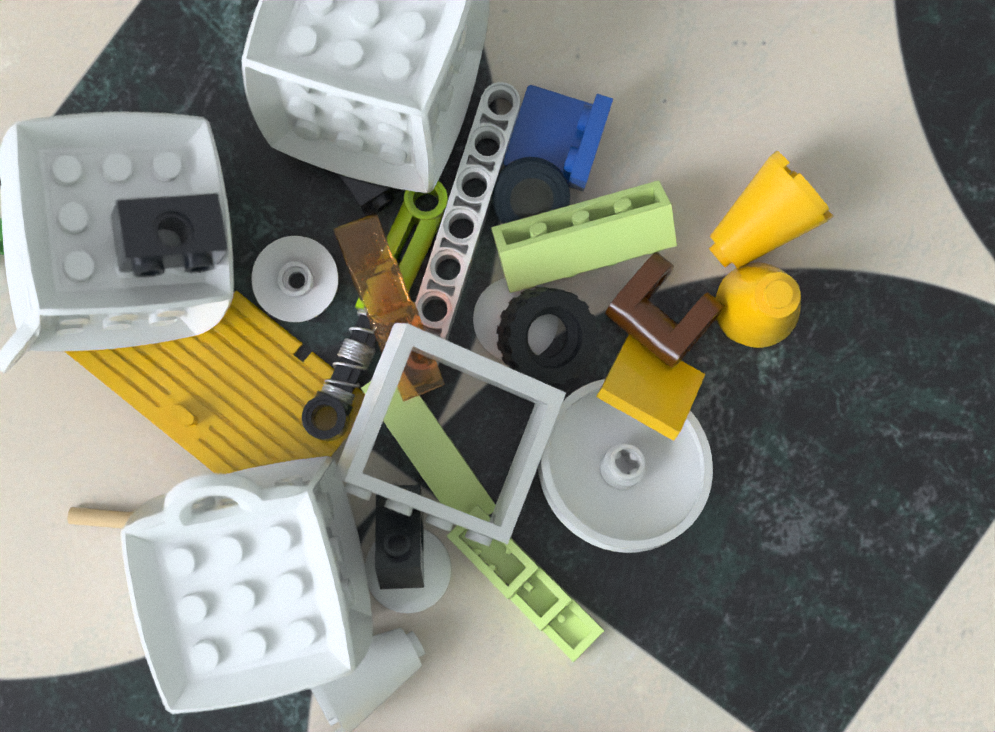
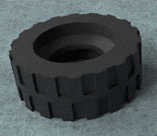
[496,287,598,386]

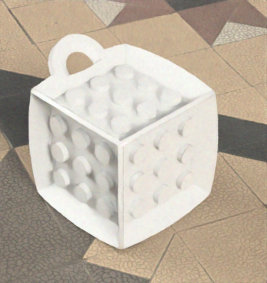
[242,0,489,193]
[0,112,234,374]
[121,456,373,714]

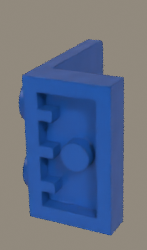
[503,85,613,192]

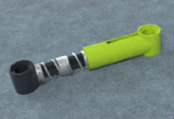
[301,181,448,441]

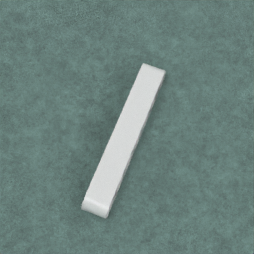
[406,82,520,372]

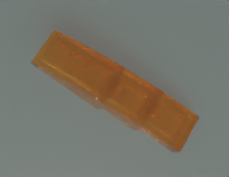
[333,213,444,402]

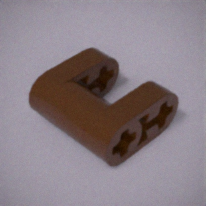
[605,252,725,369]

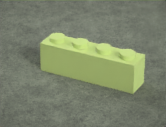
[491,180,677,293]

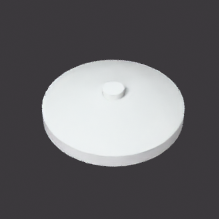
[538,379,713,553]

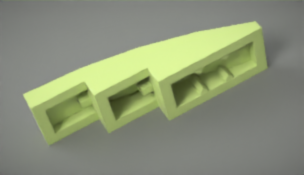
[361,371,496,515]
[447,505,605,662]

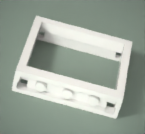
[333,323,566,547]

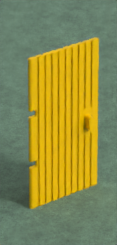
[64,290,365,474]

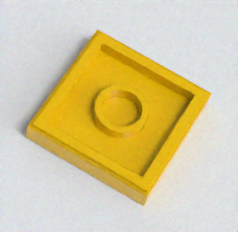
[596,334,705,441]

